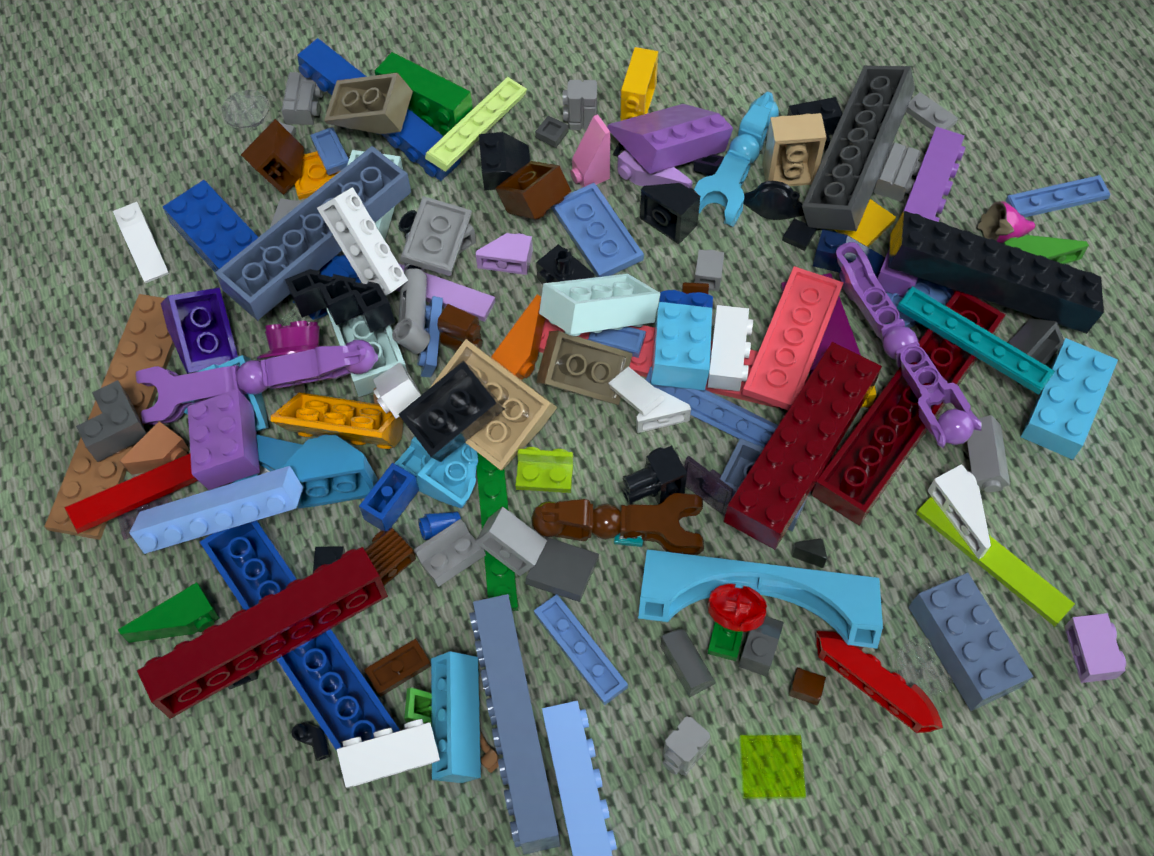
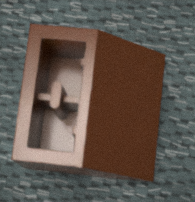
[241,119,304,195]

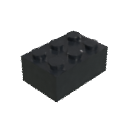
[398,360,505,462]

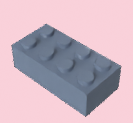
[909,573,1033,711]

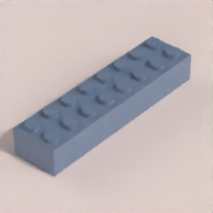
[215,146,411,321]
[469,594,560,855]

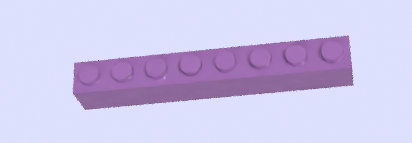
[878,127,966,297]

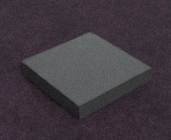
[525,537,599,602]

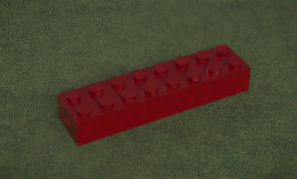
[724,342,882,550]
[137,546,388,719]

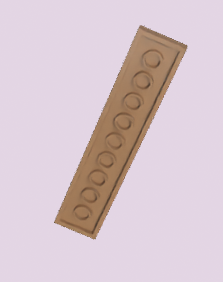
[44,294,175,540]

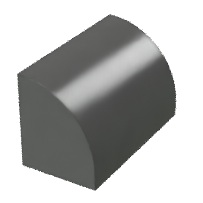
[1008,318,1064,365]
[660,629,716,698]

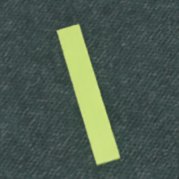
[425,77,527,172]

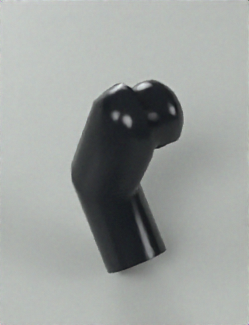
[292,723,331,761]

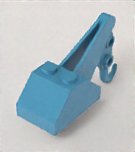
[232,434,379,508]

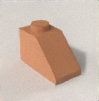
[120,421,189,475]

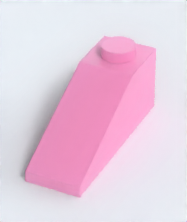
[570,114,610,188]

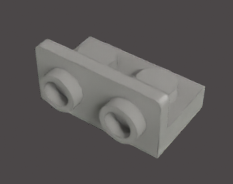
[414,519,486,587]

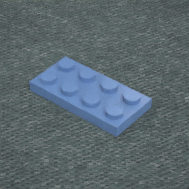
[551,183,644,277]

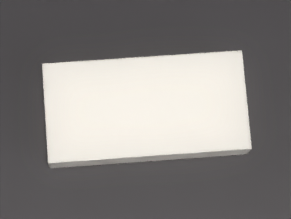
[608,366,665,417]

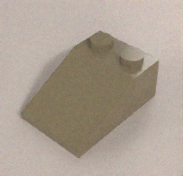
[324,73,413,134]
[536,331,633,405]

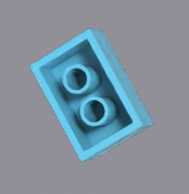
[651,302,712,391]

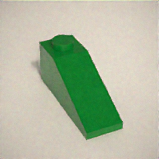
[118,582,220,643]

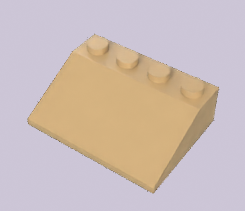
[430,339,557,470]

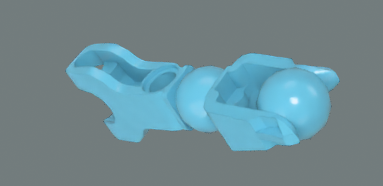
[694,92,779,227]

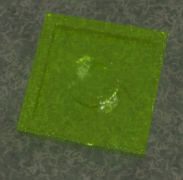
[739,735,806,799]

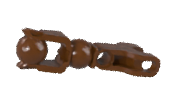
[531,493,704,555]

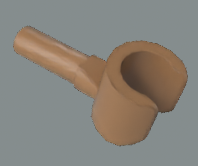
[480,731,499,773]

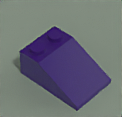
[160,287,238,374]

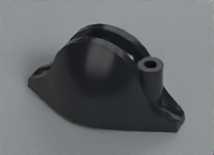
[743,181,804,220]

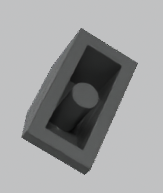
[738,616,784,677]

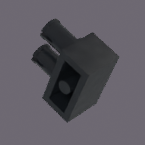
[622,445,687,505]

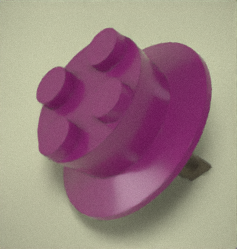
[257,321,321,393]

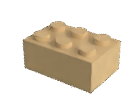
[762,113,826,186]

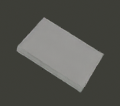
[400,196,472,276]

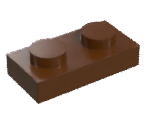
[364,638,431,697]

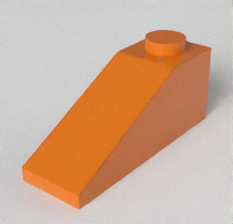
[491,294,545,380]

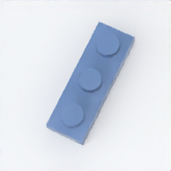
[417,296,443,377]

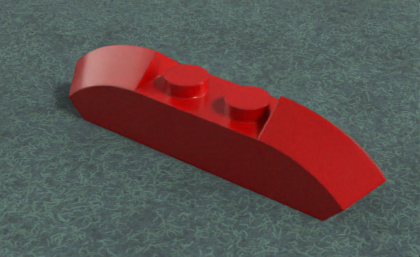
[816,631,943,733]

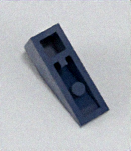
[813,229,885,279]

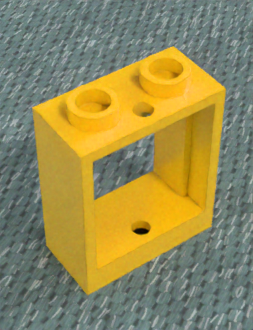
[620,47,658,121]

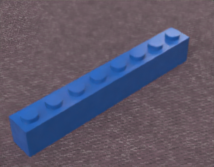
[297,38,461,181]

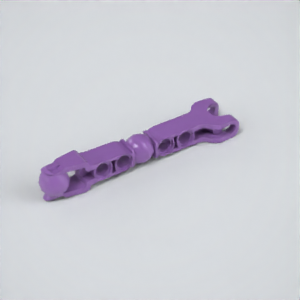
[836,242,981,448]
[135,340,378,425]

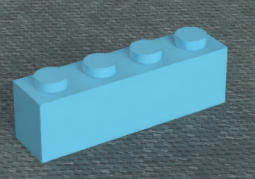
[431,651,481,783]

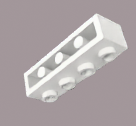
[317,187,408,295]

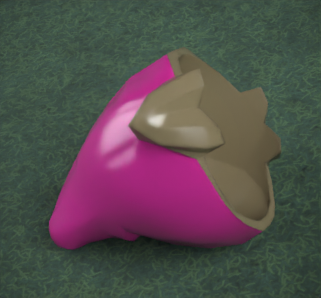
[978,201,1035,243]

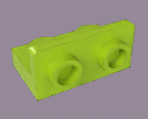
[515,447,574,493]

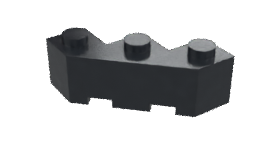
[285,269,395,333]

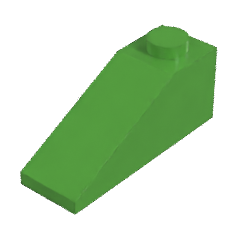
[1004,235,1089,264]

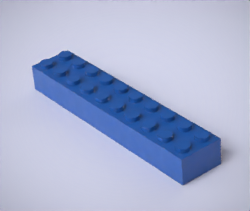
[200,520,400,751]

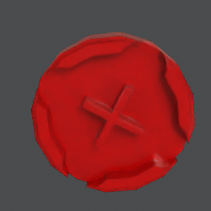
[707,584,767,632]

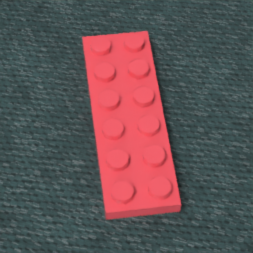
[742,266,844,410]

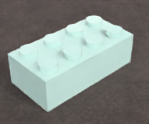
[539,274,660,336]
[326,307,407,397]

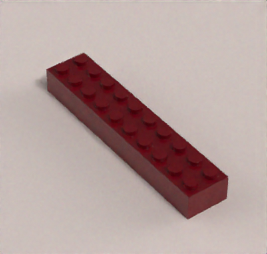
[812,291,1006,526]

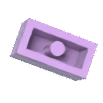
[1064,613,1126,683]

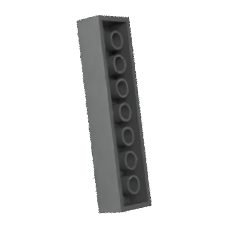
[802,65,915,231]

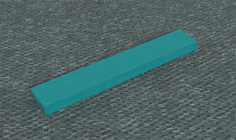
[897,286,1055,395]

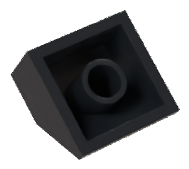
[479,132,530,191]
[640,183,701,244]

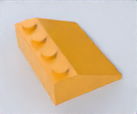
[270,392,403,449]

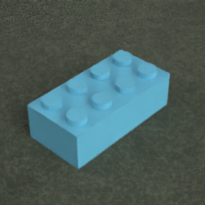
[1021,338,1118,460]

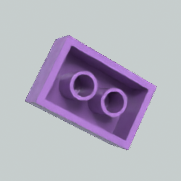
[187,389,260,490]

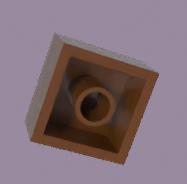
[495,161,571,219]

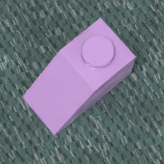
[476,233,533,275]

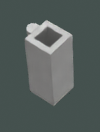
[967,415,1010,492]

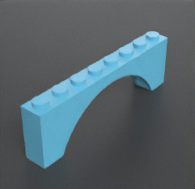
[638,550,883,649]

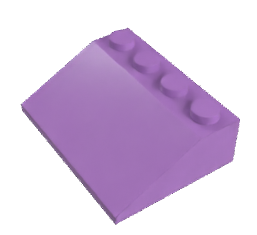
[607,104,733,174]

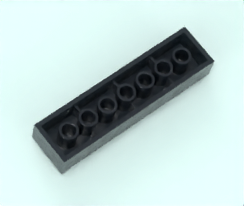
[888,211,1104,334]

